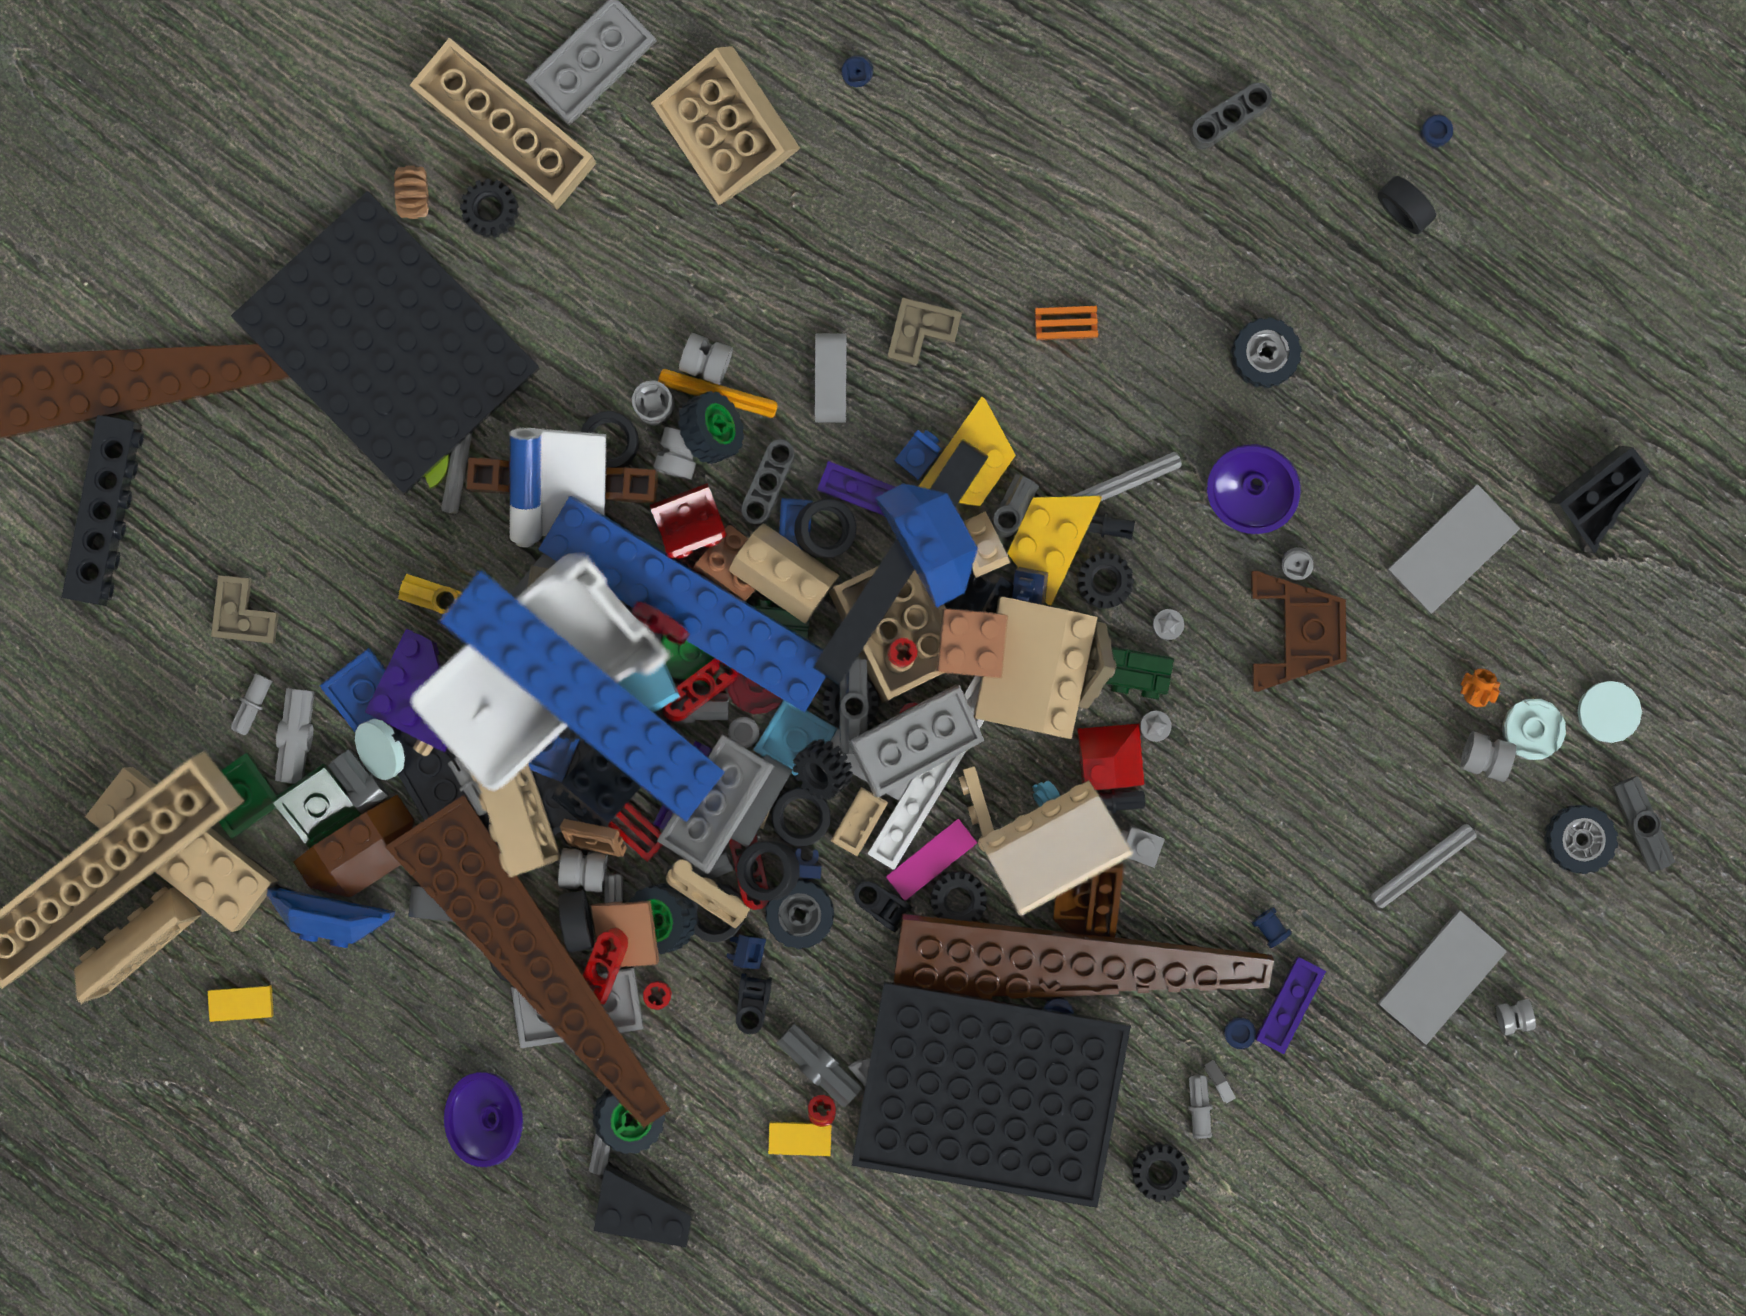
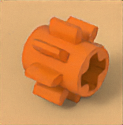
[1460,669,1500,707]

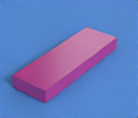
[886,819,977,901]

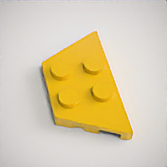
[918,397,1016,507]
[1007,495,1103,606]

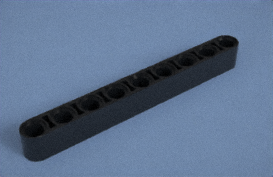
[813,439,989,685]

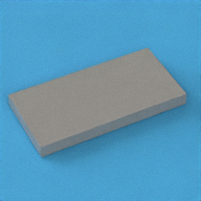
[525,0,657,126]
[1387,484,1521,614]
[849,685,985,798]
[657,734,774,874]
[1377,910,1507,1045]
[511,967,644,1049]

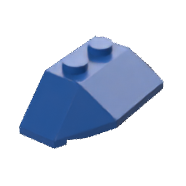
[875,483,978,608]
[267,887,395,948]

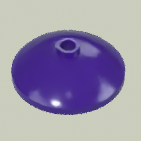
[1207,444,1301,534]
[444,1072,523,1167]

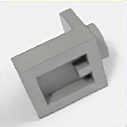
[1121,826,1165,868]

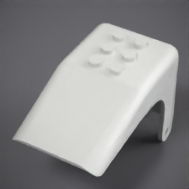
[412,553,670,791]

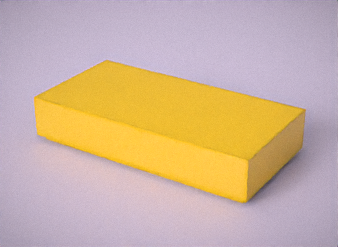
[207,985,274,1022]
[768,1121,832,1156]

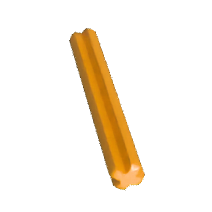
[658,369,778,418]

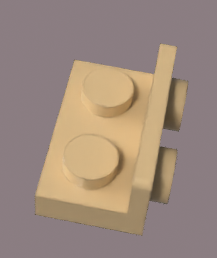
[963,511,1010,578]

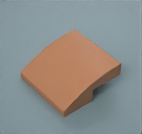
[591,900,659,967]

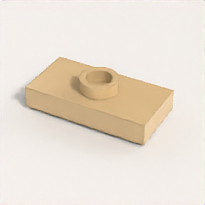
[831,787,888,857]

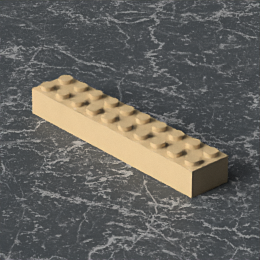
[0,751,244,988]

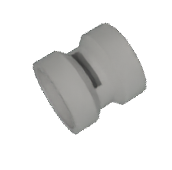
[1496,999,1536,1036]

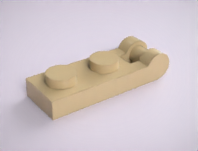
[958,766,994,852]
[666,860,750,929]

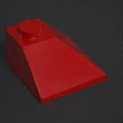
[1077,724,1145,790]

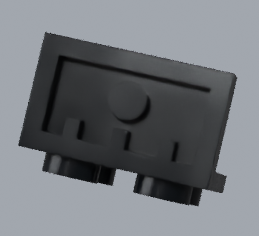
[944,569,1014,614]
[551,748,641,827]

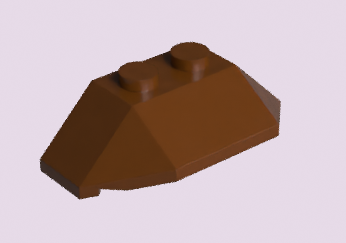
[293,794,415,897]
[1053,862,1124,937]

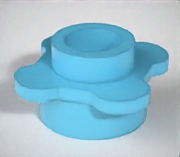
[1033,781,1060,807]

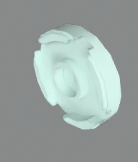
[1577,681,1642,743]
[1502,699,1566,760]
[355,719,405,780]

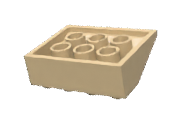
[651,46,800,205]
[829,566,946,703]
[973,596,1097,739]
[979,781,1133,916]
[74,887,202,1003]

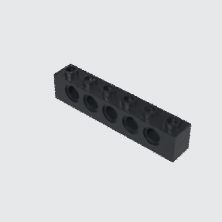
[61,415,144,606]

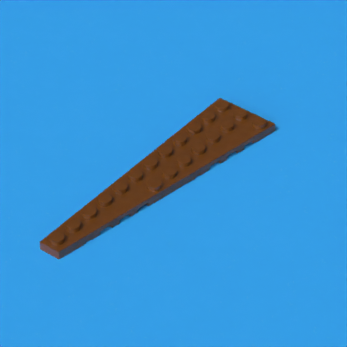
[0,344,290,439]
[385,795,671,1128]
[893,914,1274,999]

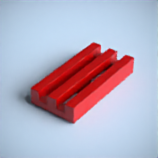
[608,802,663,862]

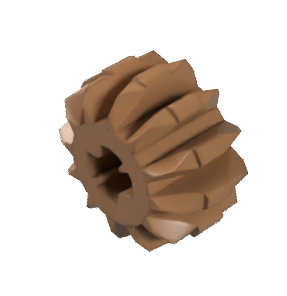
[394,165,429,219]

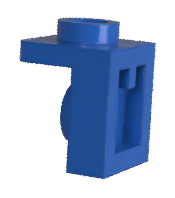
[894,430,942,480]

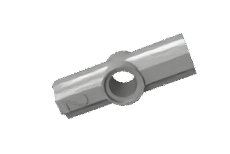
[275,688,315,783]

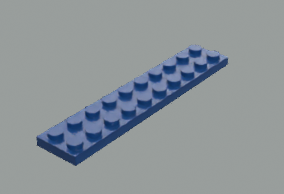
[538,496,826,713]
[439,571,725,821]

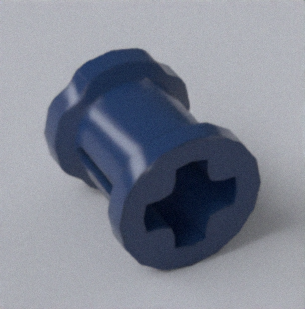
[1251,907,1292,948]

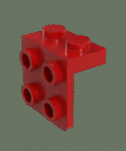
[650,483,727,558]

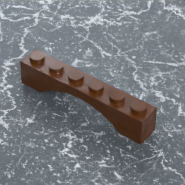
[466,458,658,504]

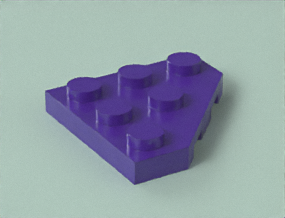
[365,629,447,752]

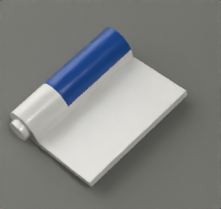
[510,428,606,547]

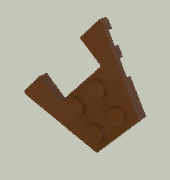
[1251,571,1347,692]

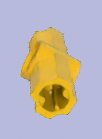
[398,574,462,614]

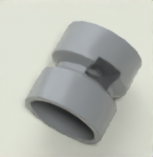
[678,333,733,385]
[632,381,675,425]
[653,427,696,480]
[1460,731,1516,782]
[558,848,608,892]

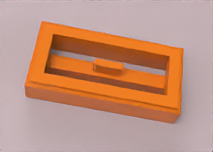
[1035,306,1098,340]

